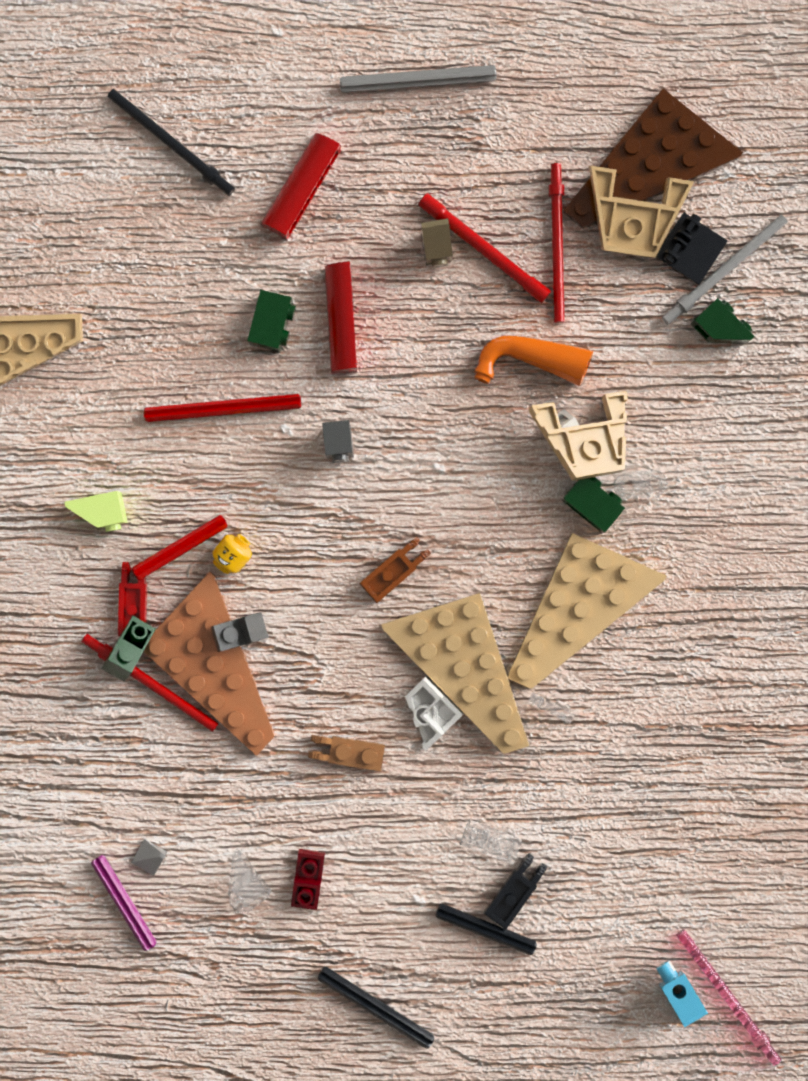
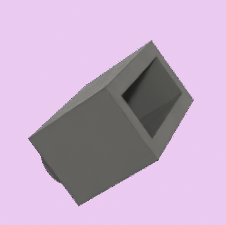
[322,420,354,463]

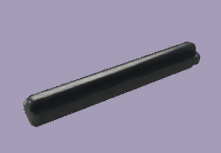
[436,904,537,955]

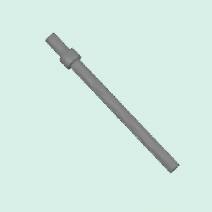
[662,215,788,325]

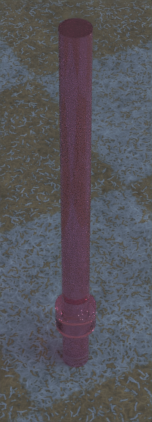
[676,929,782,1066]

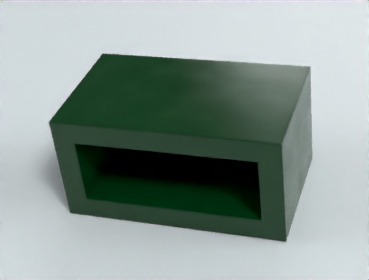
[247,289,296,352]
[562,477,625,533]

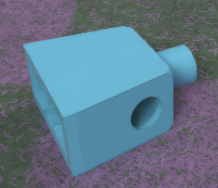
[656,960,708,1027]

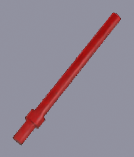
[548,163,565,323]
[81,633,219,732]

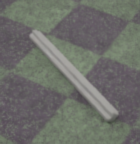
[340,65,497,93]

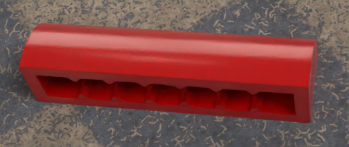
[260,133,341,241]
[325,261,358,374]

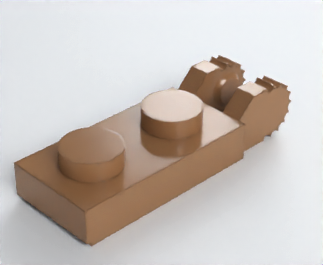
[308,735,385,772]

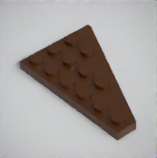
[563,88,743,229]

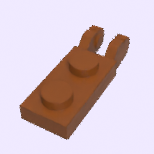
[359,536,431,604]

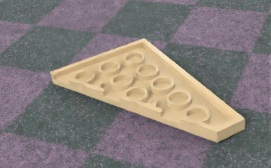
[0,314,83,386]
[507,533,667,689]

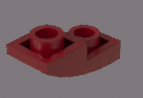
[291,849,325,910]

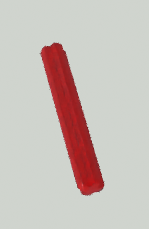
[132,515,228,580]

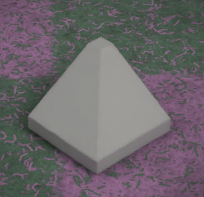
[131,839,168,876]

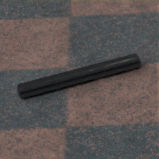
[317,967,435,1049]

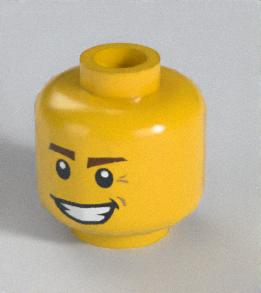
[212,534,252,574]

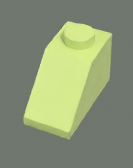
[64,491,128,532]

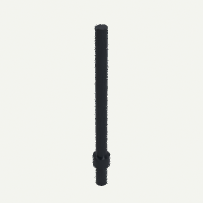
[108,89,235,196]

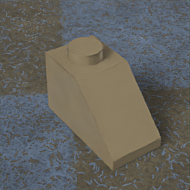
[421,219,453,268]

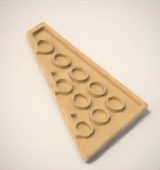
[381,593,529,754]

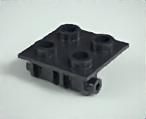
[656,212,728,285]

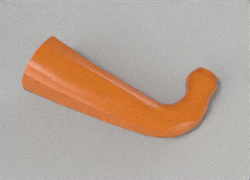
[474,336,594,387]

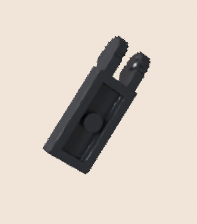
[484,853,547,930]

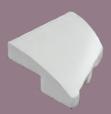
[405,676,464,751]

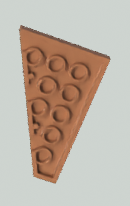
[144,571,275,756]

